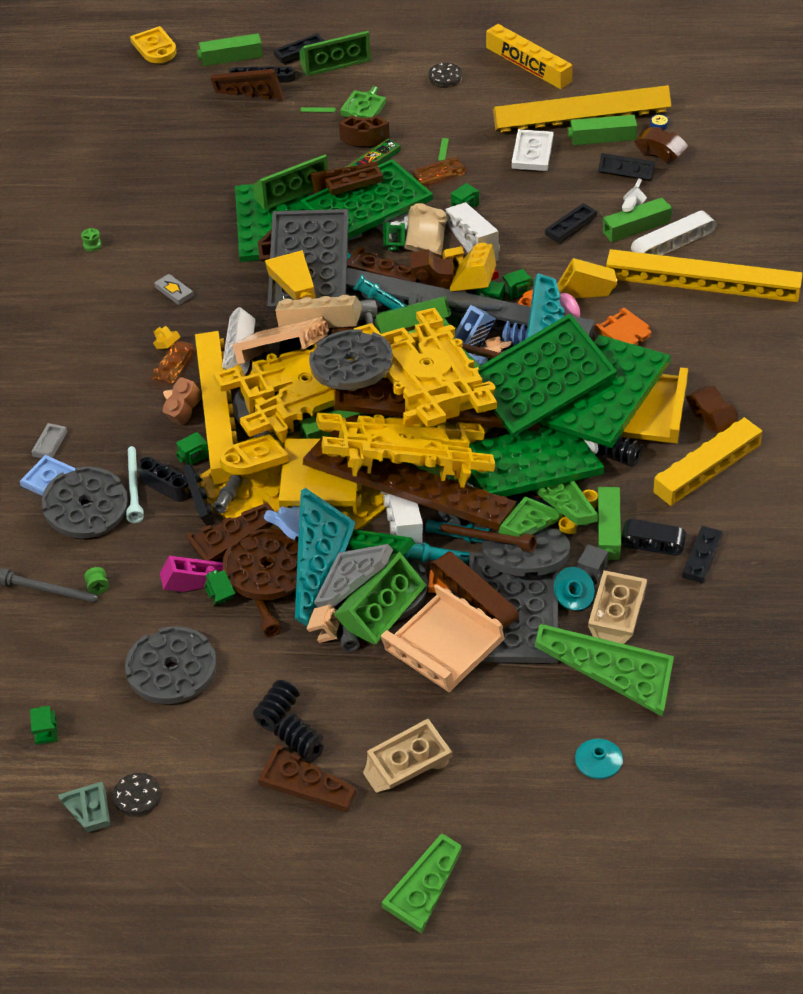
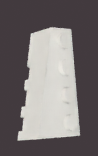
[446,202,500,261]
[381,491,423,544]

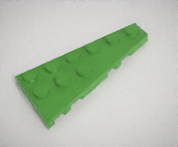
[534,624,674,716]

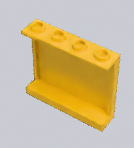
[621,367,688,444]
[279,439,363,515]

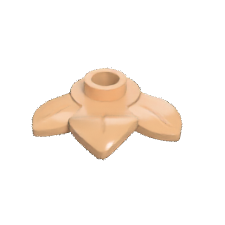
[473,337,512,356]

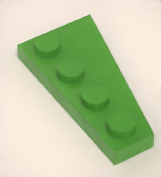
[532,481,598,525]
[381,833,462,934]

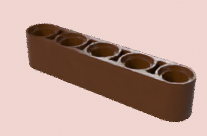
[430,551,519,630]

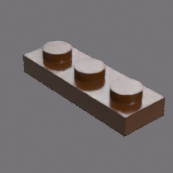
[325,165,384,195]

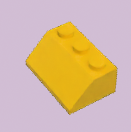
[450,243,496,291]

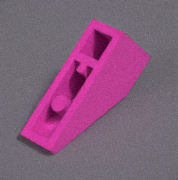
[160,556,223,592]

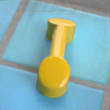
[559,490,598,534]

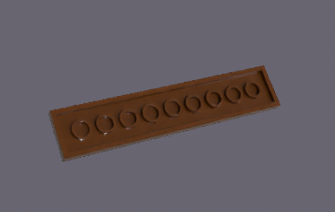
[334,378,540,431]
[303,437,516,531]

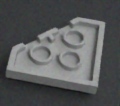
[314,544,393,607]

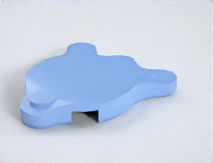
[264,506,300,540]

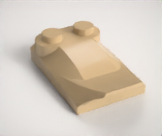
[405,203,448,258]
[588,570,647,644]
[363,719,453,793]

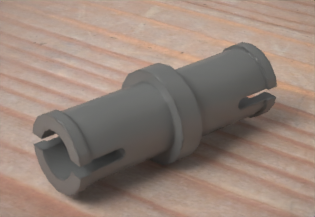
[213,475,242,513]

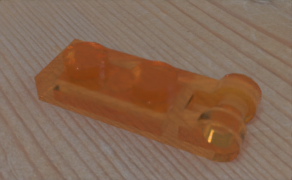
[413,157,466,185]
[152,340,194,384]

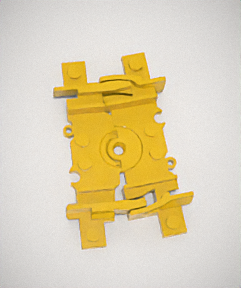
[214,343,387,444]

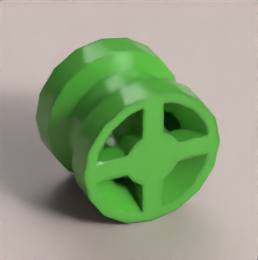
[81,228,102,252]
[84,567,109,595]

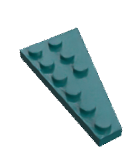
[526,273,565,339]
[295,488,356,627]

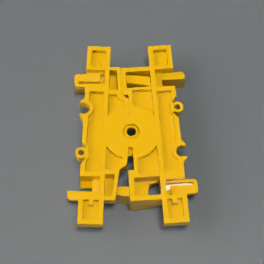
[354,308,497,428]
[316,413,495,488]

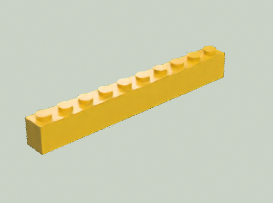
[493,85,671,133]
[606,249,802,302]
[195,331,238,484]

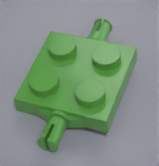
[340,86,386,118]

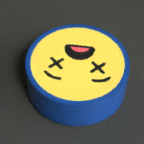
[650,114,669,130]

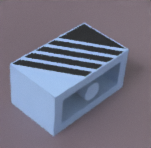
[455,305,496,347]

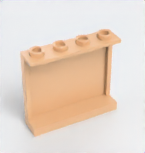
[232,316,329,364]
[381,584,505,692]

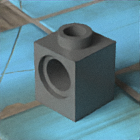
[577,544,608,584]

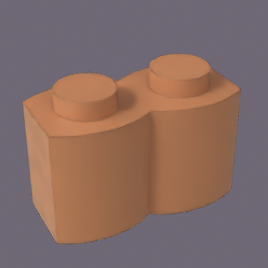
[163,377,201,426]

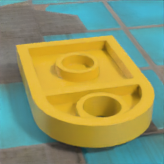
[130,26,176,63]
[220,434,289,475]

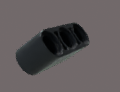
[137,457,190,502]
[621,519,687,556]

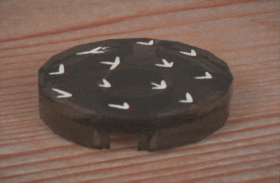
[428,63,462,88]
[113,773,162,817]

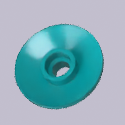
[554,567,595,611]
[575,739,623,779]

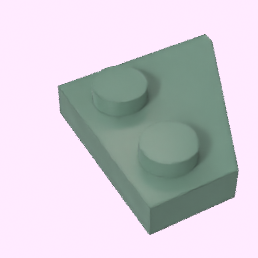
[58,781,110,833]

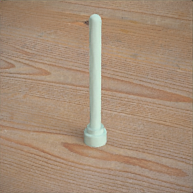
[126,446,144,523]

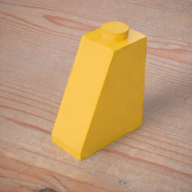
[265,250,316,300]
[557,258,617,298]

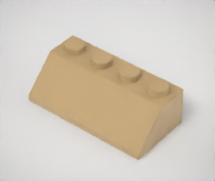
[275,295,362,328]

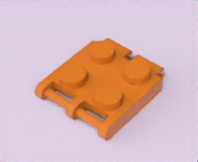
[594,308,652,345]

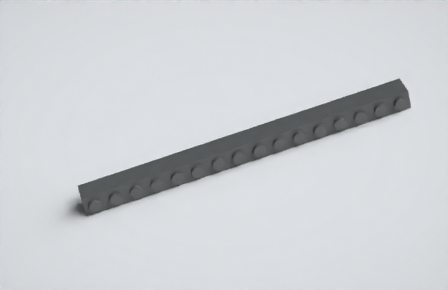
[346,268,595,339]

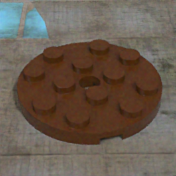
[223,529,298,601]

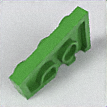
[498,497,563,537]

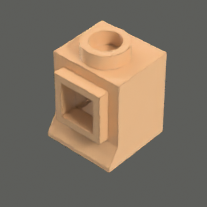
[307,605,340,643]

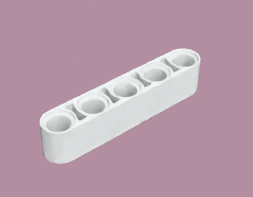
[631,210,717,255]
[222,307,255,374]

